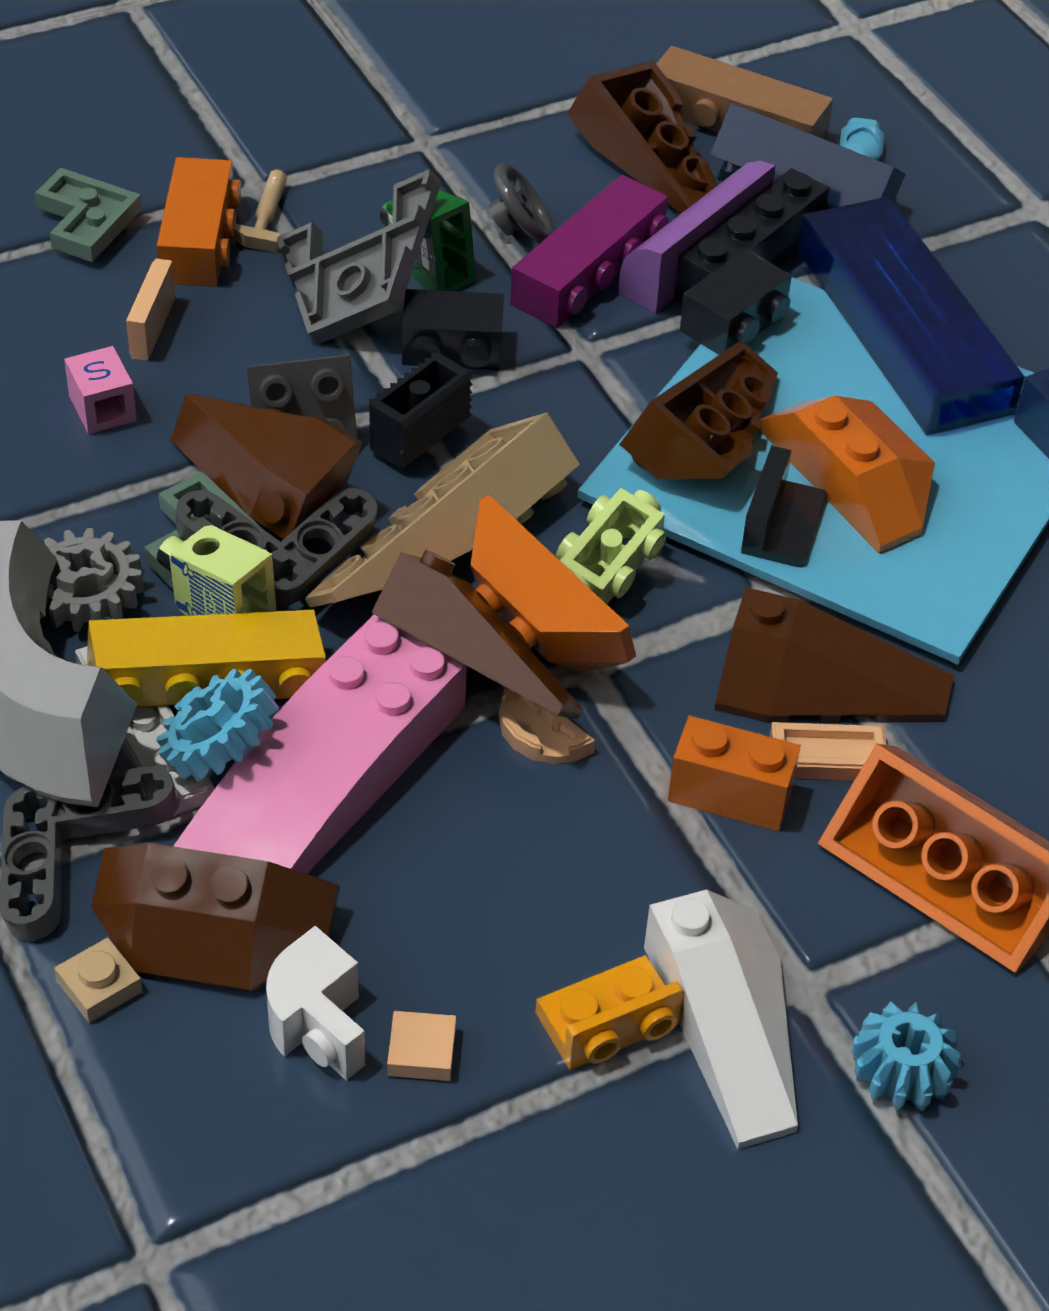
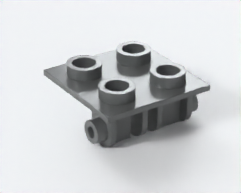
[246,354,357,439]

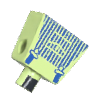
[157,525,276,616]

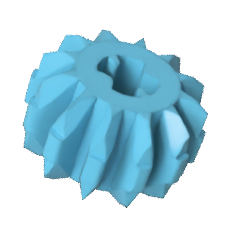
[851,1001,962,1112]

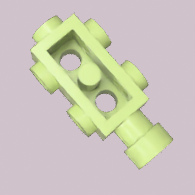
[555,487,667,604]

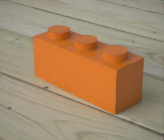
[157,157,241,287]

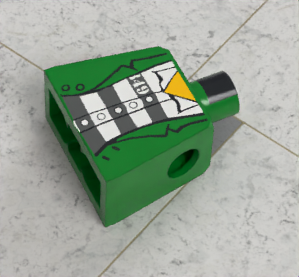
[380,190,477,291]

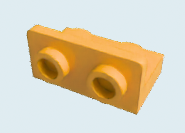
[535,955,684,1070]

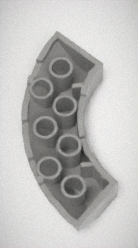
[0,520,137,807]

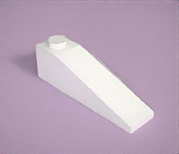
[644,890,798,1150]

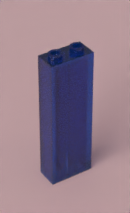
[798,196,1025,436]

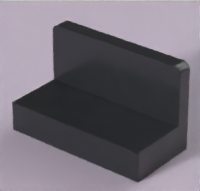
[741,445,826,567]

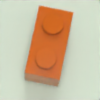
[668,715,801,832]

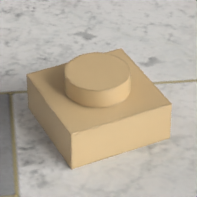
[54,937,143,1023]

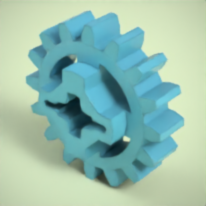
[156,669,278,781]

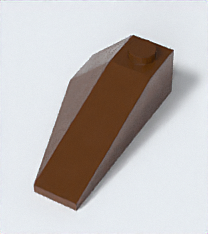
[567,60,717,213]
[170,394,362,539]
[714,587,954,723]

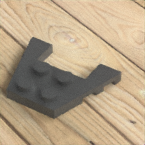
[277,169,441,344]

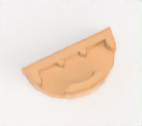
[498,687,595,764]

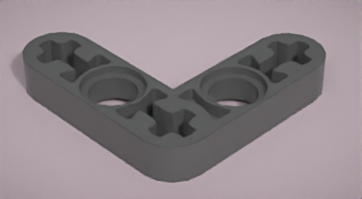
[176,488,378,606]
[0,766,180,941]

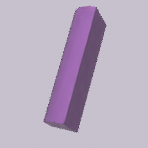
[618,161,776,314]

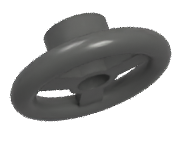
[488,162,554,244]

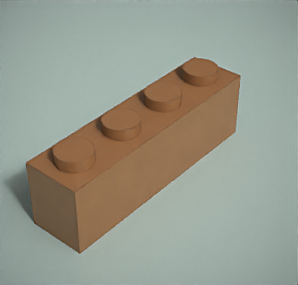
[656,45,833,139]

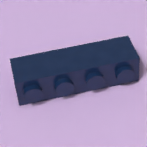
[710,102,906,228]

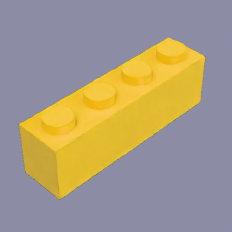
[87,610,326,707]

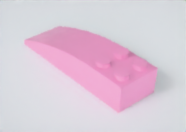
[174,615,467,874]

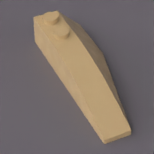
[305,412,580,607]

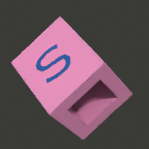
[64,346,137,435]

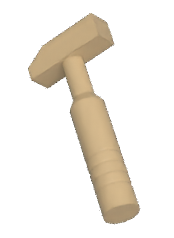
[233,170,287,253]

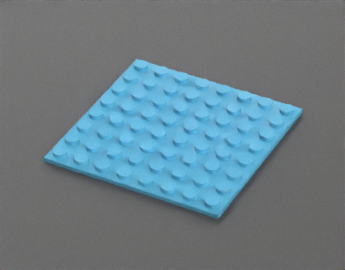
[577,277,1049,665]

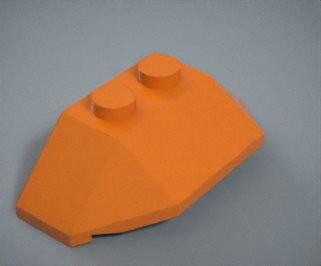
[759,395,935,554]
[471,494,636,672]

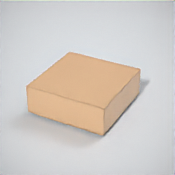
[387,1011,456,1081]

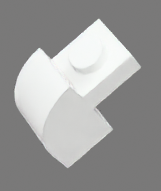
[266,926,365,1081]

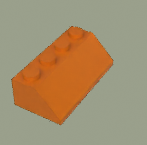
[817,743,1049,973]

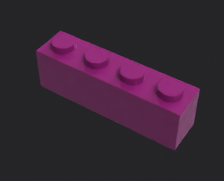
[510,175,669,328]

